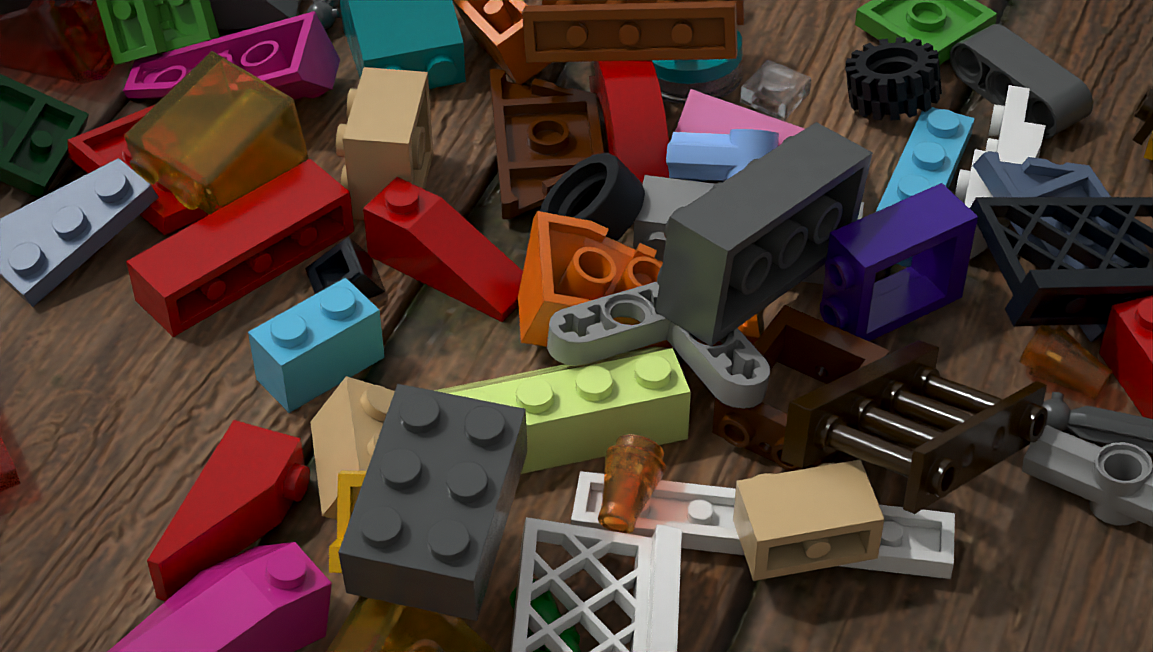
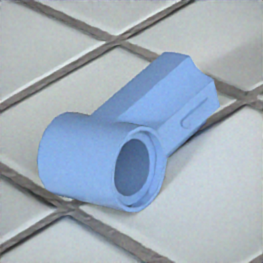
[666,129,779,182]

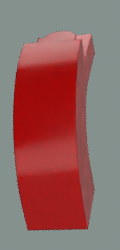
[589,60,669,184]

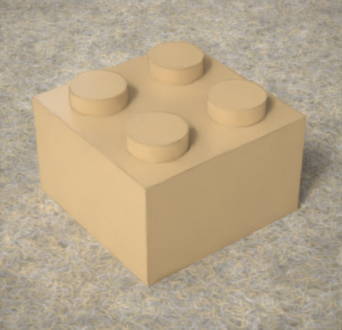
[336,67,433,220]

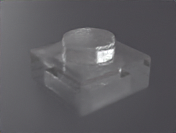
[740,59,811,121]

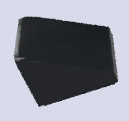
[305,237,385,299]

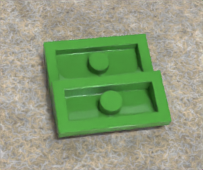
[96,0,220,65]

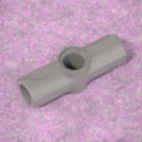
[1022,425,1153,527]

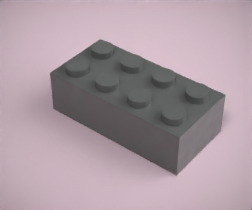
[655,122,873,346]

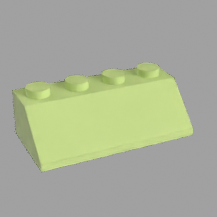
[434,346,691,474]

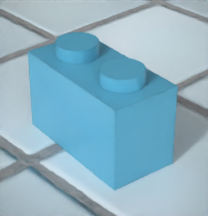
[248,278,385,413]

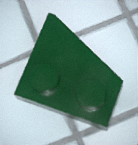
[0,74,89,198]

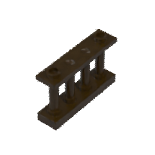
[781,340,1048,514]

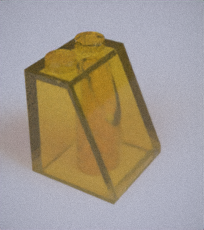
[124,51,309,215]

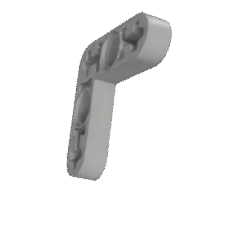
[547,282,770,408]

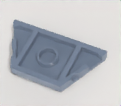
[973,151,1151,342]

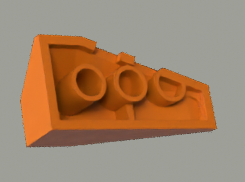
[518,211,760,349]

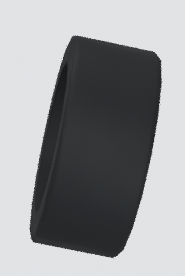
[540,153,645,241]

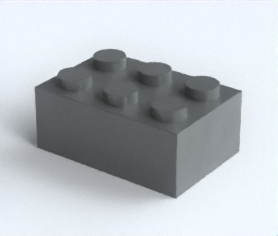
[338,384,527,621]

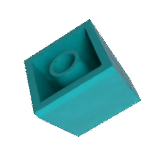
[340,0,466,89]

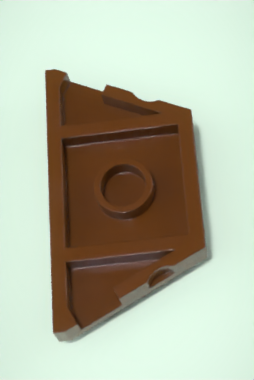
[490,69,604,219]

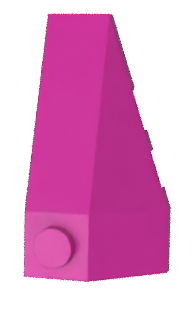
[123,11,340,102]
[107,542,332,652]

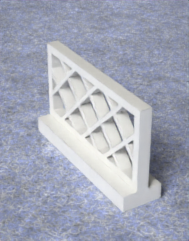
[510,517,682,652]

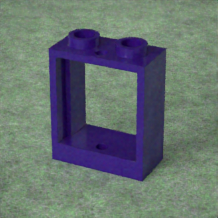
[820,183,978,341]

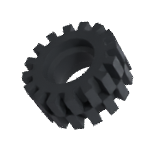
[845,37,942,120]

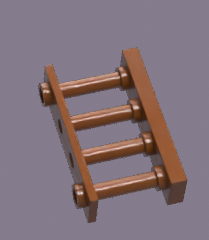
[522,0,745,63]

